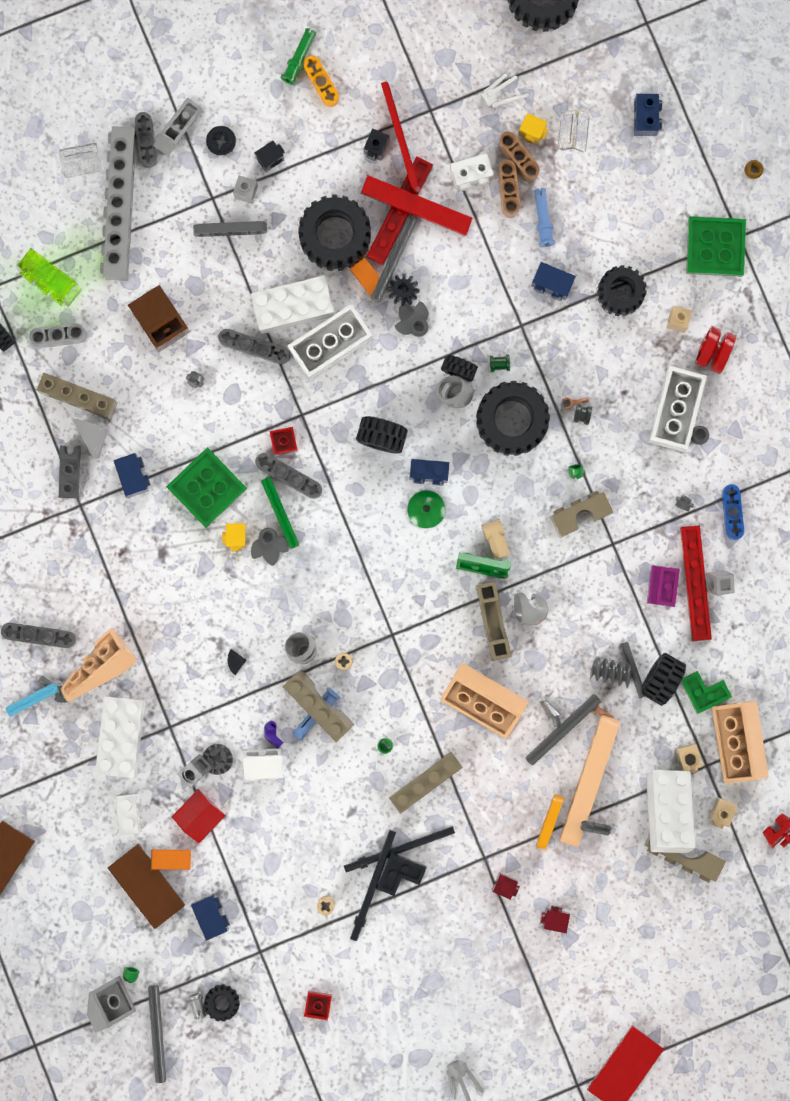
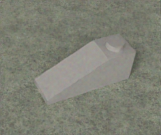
[153,97,203,157]

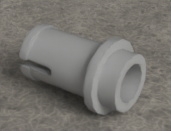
[188,993,207,1020]

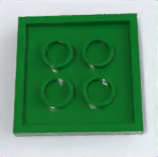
[686,216,746,277]
[166,447,247,528]

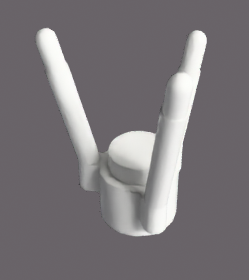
[481,74,529,108]

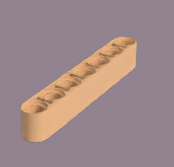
[559,715,620,847]

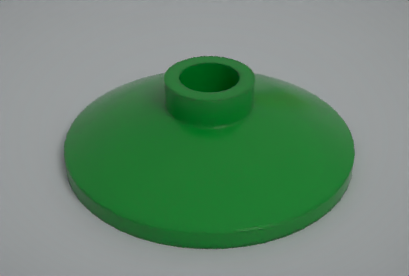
[407,490,445,528]

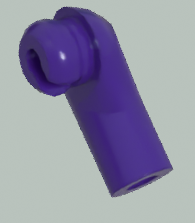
[264,721,284,749]

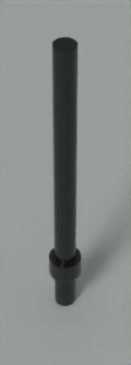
[344,826,455,873]
[350,829,396,941]

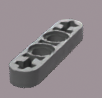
[193,221,267,237]
[218,329,290,364]
[255,453,322,499]
[1,623,76,648]

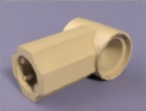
[481,519,510,560]

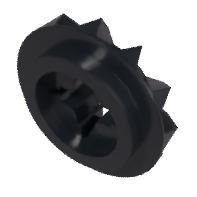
[206,126,236,156]

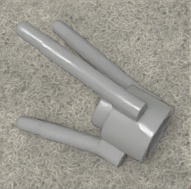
[446,1059,484,1101]

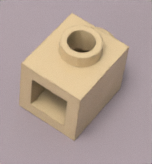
[708,797,738,829]

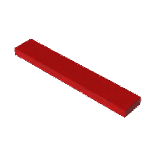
[381,81,420,193]
[366,156,433,265]
[360,175,473,236]
[680,525,712,641]

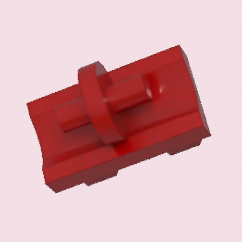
[762,813,790,849]

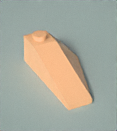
[60,628,138,702]

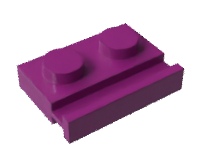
[647,565,680,607]

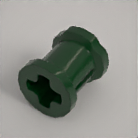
[490,354,510,373]

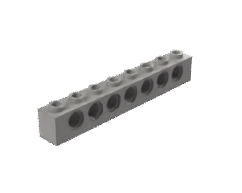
[100,126,137,281]

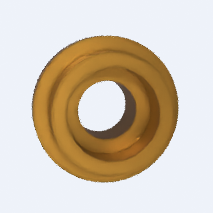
[744,160,764,179]

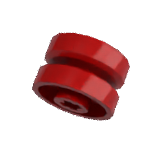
[695,325,737,374]

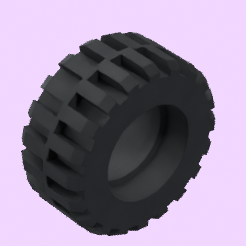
[507,0,579,32]
[298,194,371,271]
[476,381,550,456]

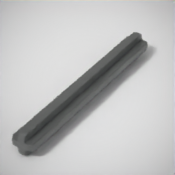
[371,216,417,302]
[525,694,601,765]
[148,985,166,1083]

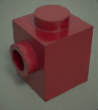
[492,872,520,900]
[540,905,570,934]

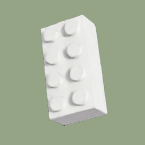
[251,275,334,335]
[288,304,373,381]
[648,366,707,452]
[95,696,145,778]
[646,770,695,853]

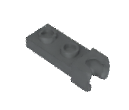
[58,445,81,499]

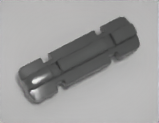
[580,820,612,836]

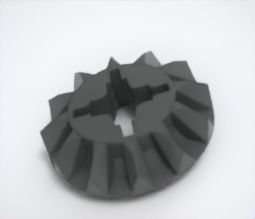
[203,744,233,775]

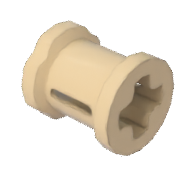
[335,653,353,670]
[317,896,335,915]

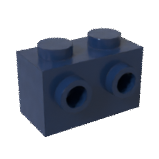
[634,93,662,136]
[531,262,576,301]
[113,453,151,498]
[409,459,450,486]
[191,894,230,941]

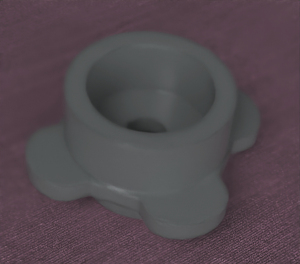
[675,495,694,511]

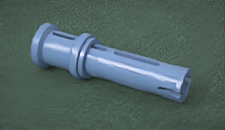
[534,188,556,247]
[292,687,341,740]

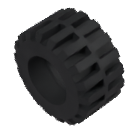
[597,265,647,316]
[356,416,408,454]
[641,653,686,706]

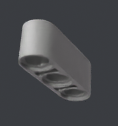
[29,323,87,348]

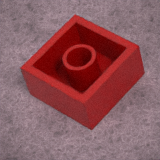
[269,427,298,456]
[304,991,332,1021]

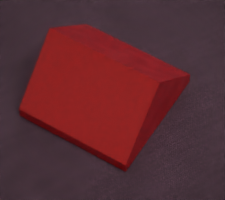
[172,789,226,843]

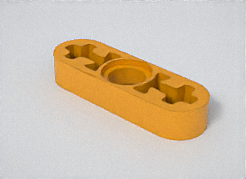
[303,56,339,107]
[536,794,564,850]

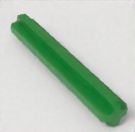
[261,477,299,549]

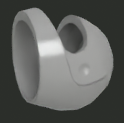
[436,376,474,408]
[514,592,548,625]
[285,632,317,665]

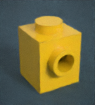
[518,113,549,144]
[222,523,246,551]

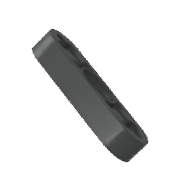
[135,112,157,168]

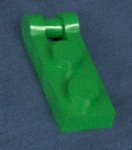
[456,552,511,579]

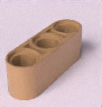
[499,131,540,183]
[498,160,520,218]

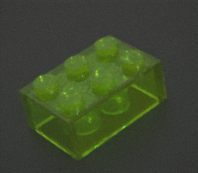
[17,248,82,307]

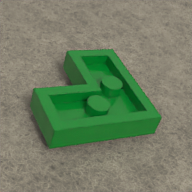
[681,671,732,714]

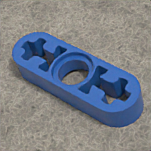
[722,484,744,540]

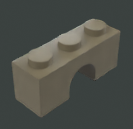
[550,491,613,538]

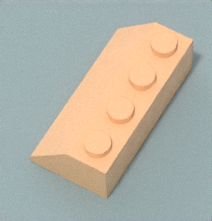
[440,663,529,739]
[712,700,769,783]

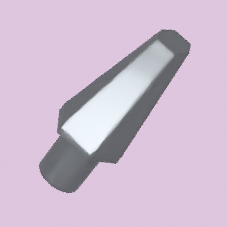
[539,700,562,727]

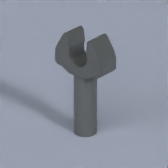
[38,676,68,703]

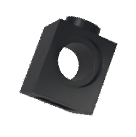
[254,140,285,172]

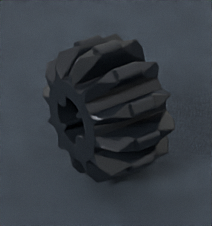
[387,274,420,307]

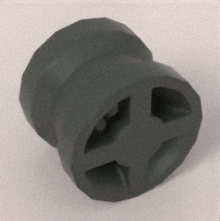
[573,404,592,425]

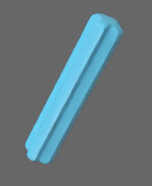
[6,683,59,716]

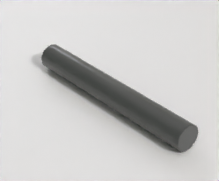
[621,641,645,698]

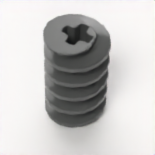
[590,656,632,688]

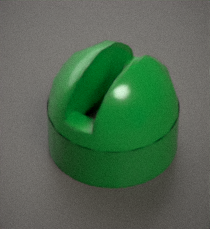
[568,464,584,479]
[377,738,393,754]
[123,967,140,983]

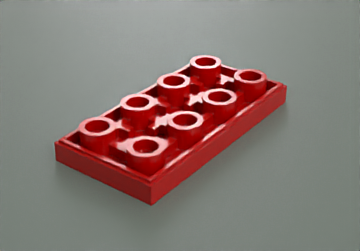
[587,1025,664,1101]

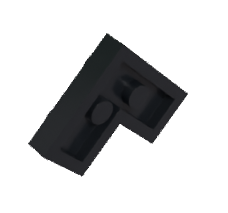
[376,852,427,896]

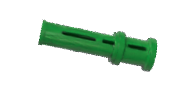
[280,28,316,85]

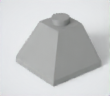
[87,976,136,1033]

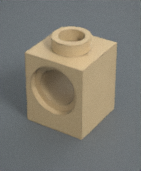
[666,306,692,333]
[675,744,703,774]

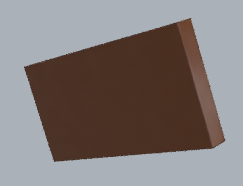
[0,820,35,895]
[108,843,186,930]

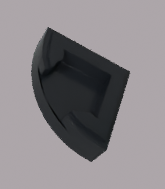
[227,649,247,676]

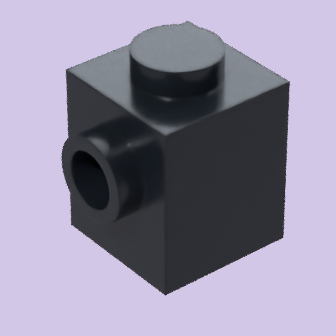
[364,128,390,161]

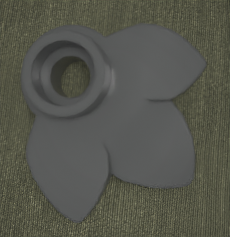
[395,301,429,337]
[251,528,289,566]

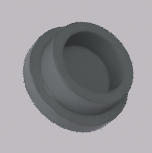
[186,371,204,388]
[691,426,709,445]

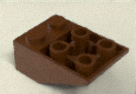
[128,285,190,353]

